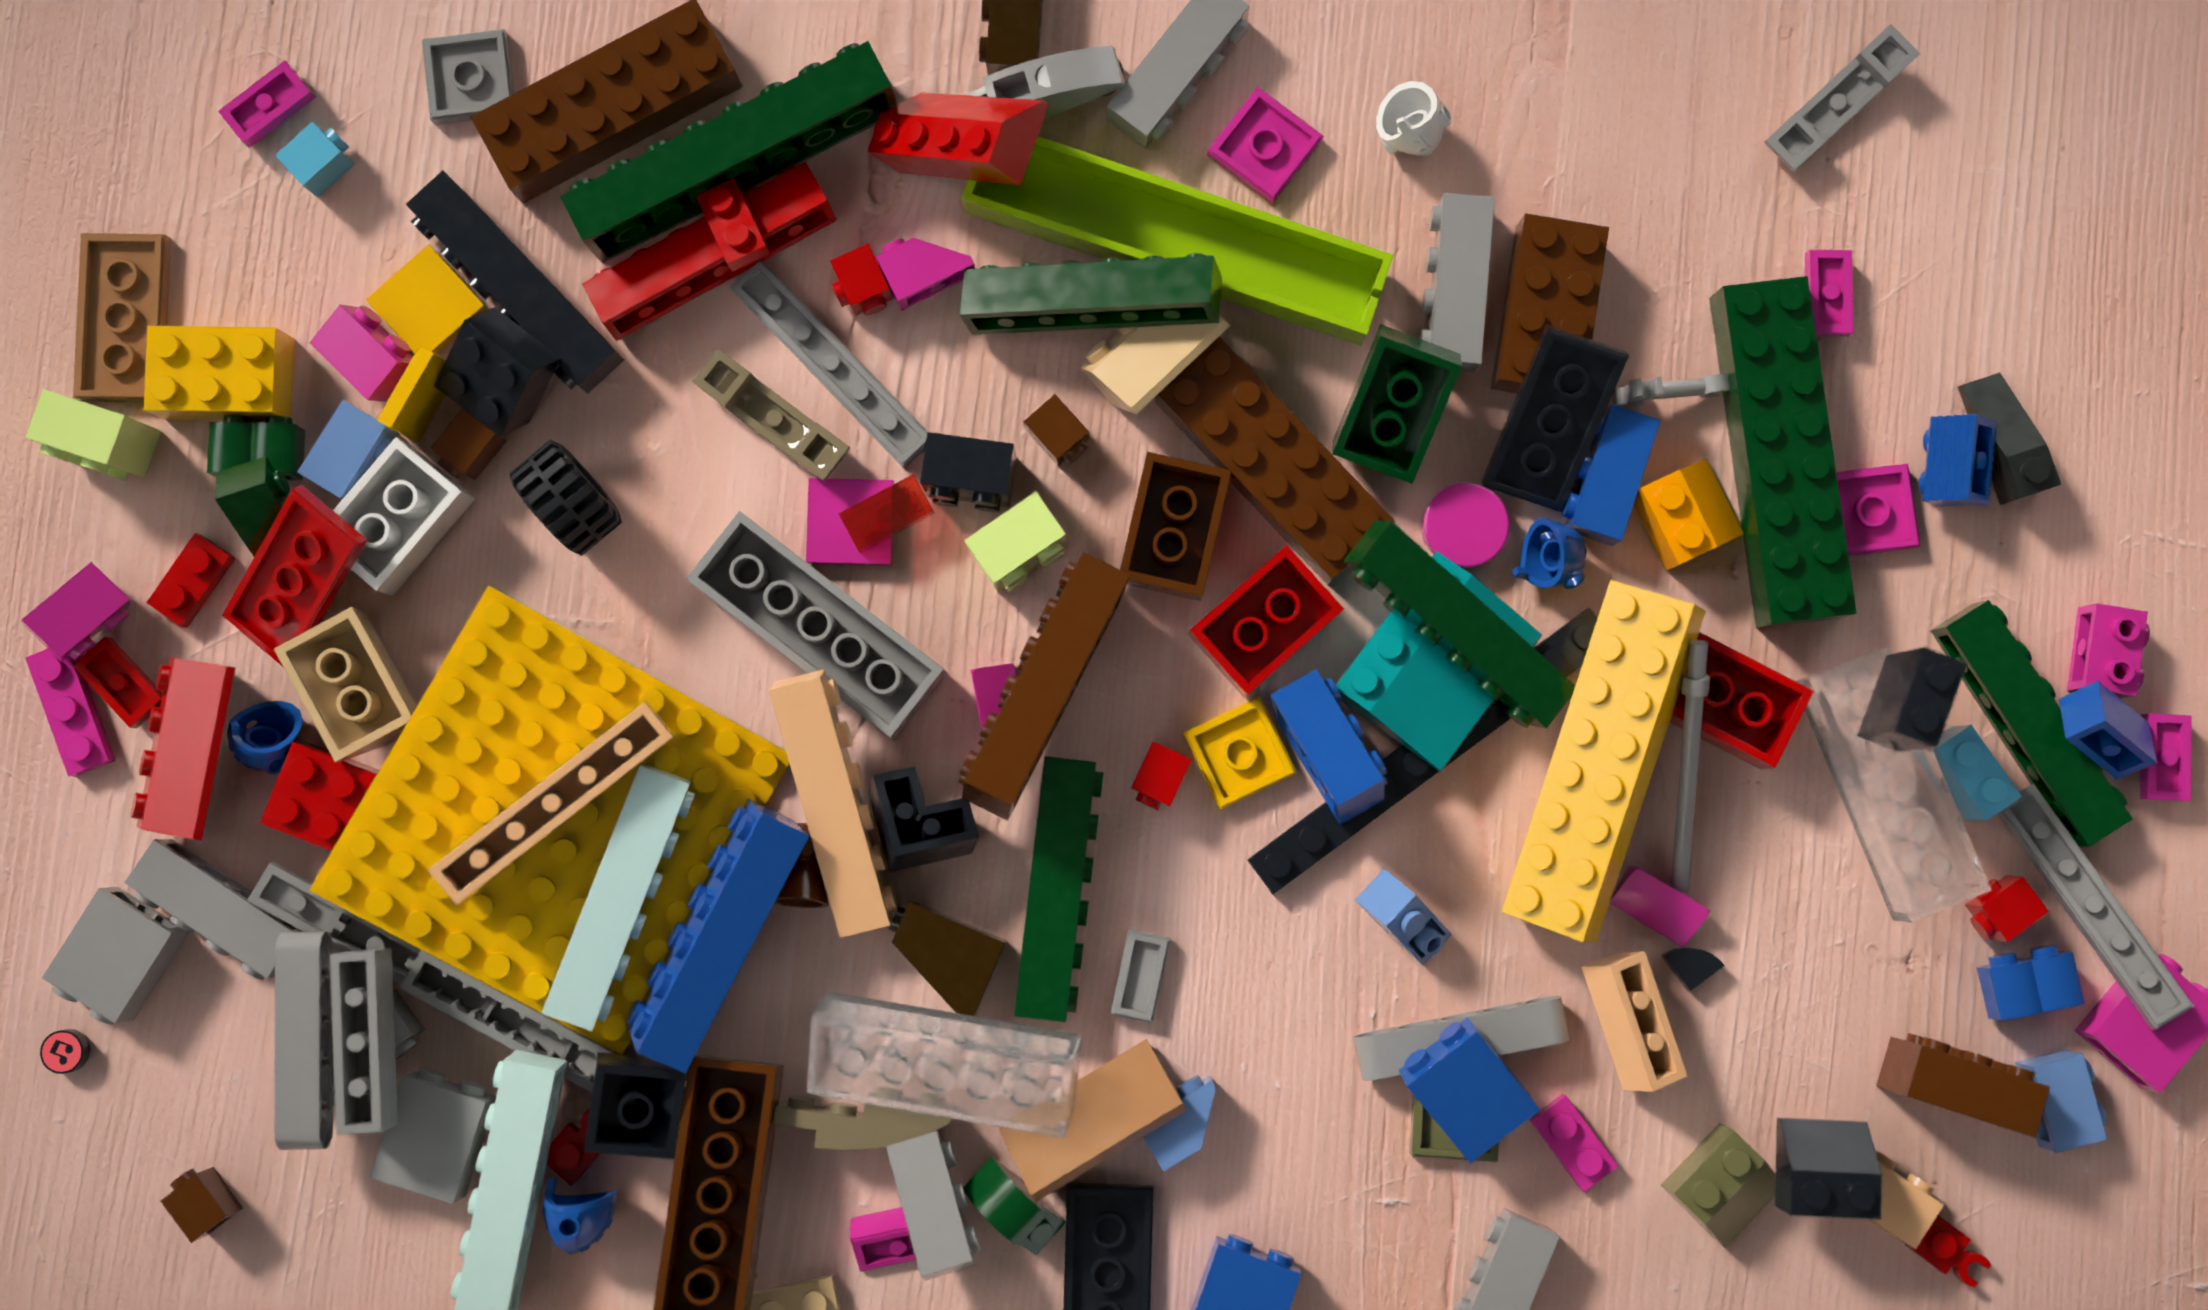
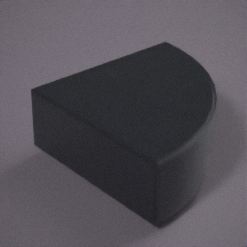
[1661,947,1725,991]

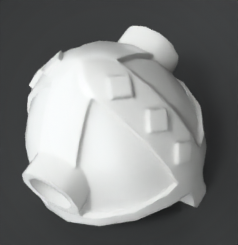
[1376,81,1452,157]

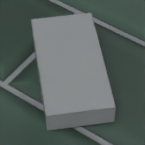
[1110,929,1171,1023]

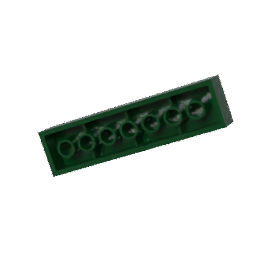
[560,41,897,264]
[1709,276,1857,628]

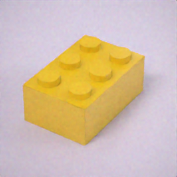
[144,326,294,421]

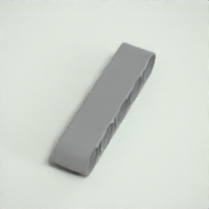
[275,931,333,1150]
[1354,996,1570,1081]

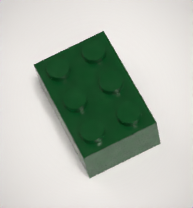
[1332,324,1462,484]

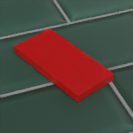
[222,485,368,667]

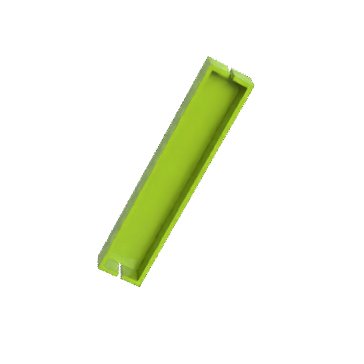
[961,136,1394,346]

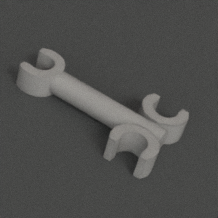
[1612,374,1730,407]

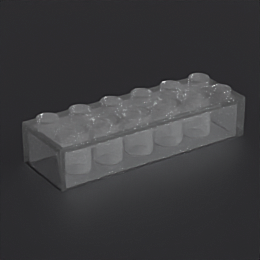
[1796,647,1991,922]
[807,991,1082,1138]

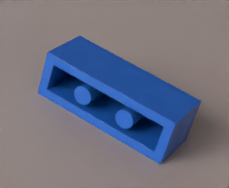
[1562,404,1661,546]

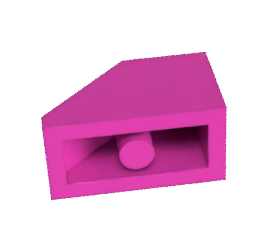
[876,238,975,311]

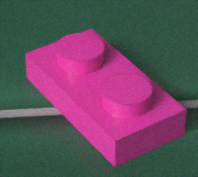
[218,60,316,148]
[1805,250,1853,337]
[2140,713,2192,801]
[1529,1094,1618,1192]

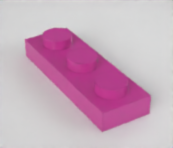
[25,649,116,777]

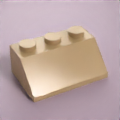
[1081,315,1230,414]
[274,607,417,763]

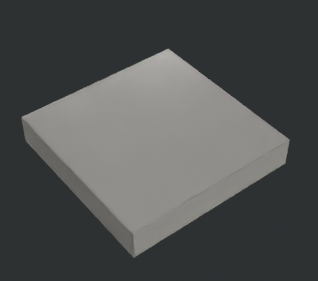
[422,29,515,125]

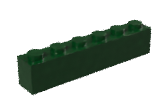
[959,253,1222,335]
[1343,521,1576,729]
[1930,600,2133,847]
[1014,756,1104,1022]

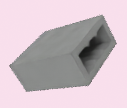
[42,887,189,1025]
[369,1067,496,1204]

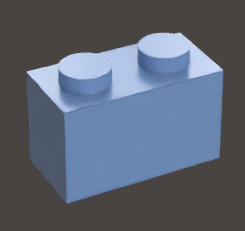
[297,400,399,499]
[2015,1050,2107,1153]

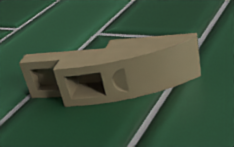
[773,1091,954,1150]

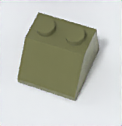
[1661,1123,1776,1248]

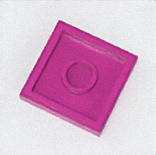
[1206,86,1324,205]
[1836,463,1921,557]
[806,478,895,566]

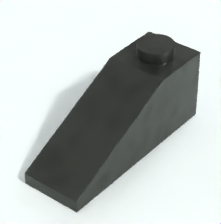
[1958,372,2062,505]

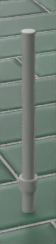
[1671,640,1710,892]

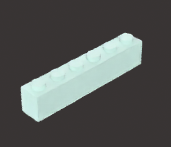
[541,762,695,1031]
[451,1050,567,1310]

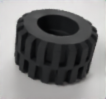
[510,440,622,556]

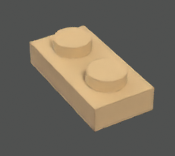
[751,1274,841,1310]

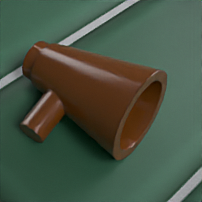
[775,823,829,908]

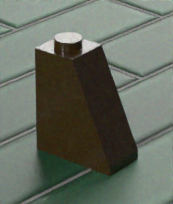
[889,900,1007,1024]

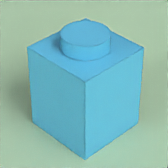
[275,121,355,198]

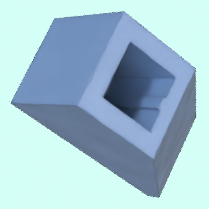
[1355,869,1452,965]
[1143,1075,1216,1172]

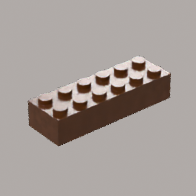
[471,0,743,204]
[1155,336,1395,585]
[958,552,1130,821]
[653,1055,784,1310]

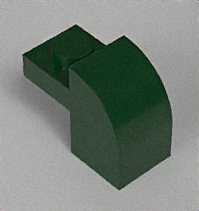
[963,1156,1065,1255]

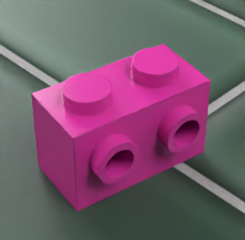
[310,304,413,402]
[21,562,130,663]
[2067,603,2150,698]

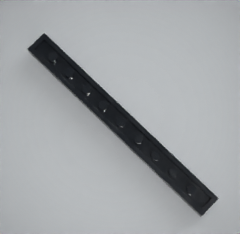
[1247,608,1597,895]

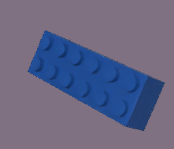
[626,798,809,1073]

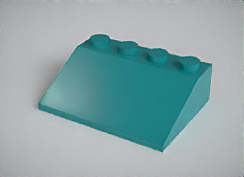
[1336,551,1542,772]

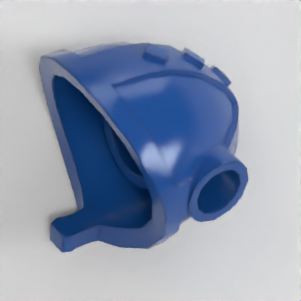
[1512,518,1587,589]
[226,701,303,775]
[542,1178,618,1254]

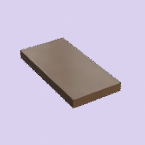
[73,233,171,402]
[999,1039,1187,1202]

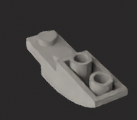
[965,46,1125,118]

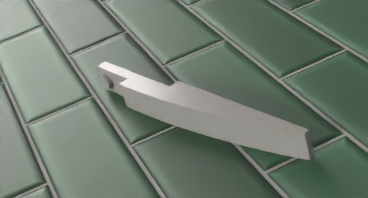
[247,861,618,1092]

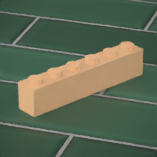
[769,669,898,938]
[428,701,674,905]

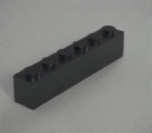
[406,170,624,394]

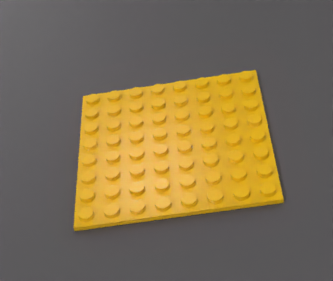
[309,585,789,1055]

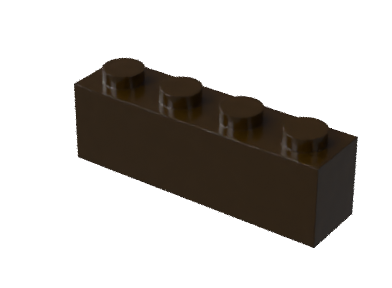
[979,0,1043,75]

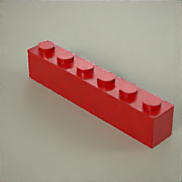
[582,161,837,341]

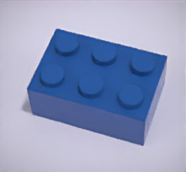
[1271,669,1387,825]

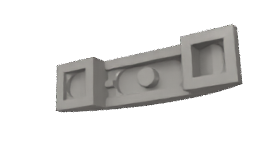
[1764,24,1920,172]

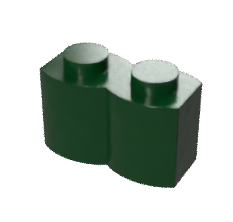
[207,415,305,480]

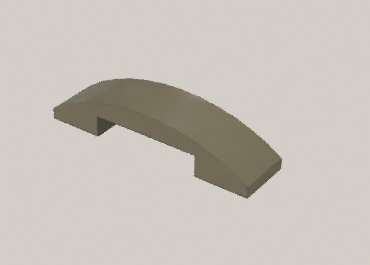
[692,349,851,482]

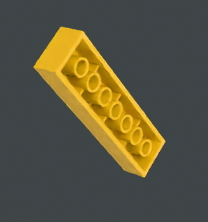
[1501,580,1706,942]

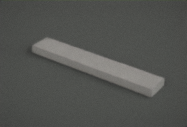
[730,261,927,469]
[1997,783,2194,1030]

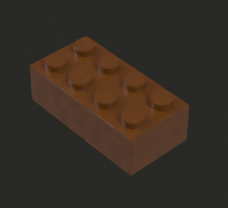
[1491,213,1609,394]

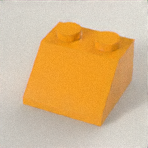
[1634,459,1744,571]

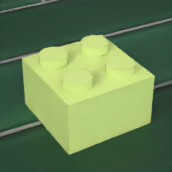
[25,389,161,481]
[964,492,1067,593]

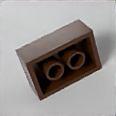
[1120,451,1231,601]
[1876,1033,2051,1138]

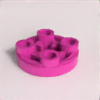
[1422,483,1509,569]

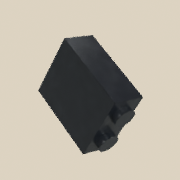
[1857,647,1968,752]

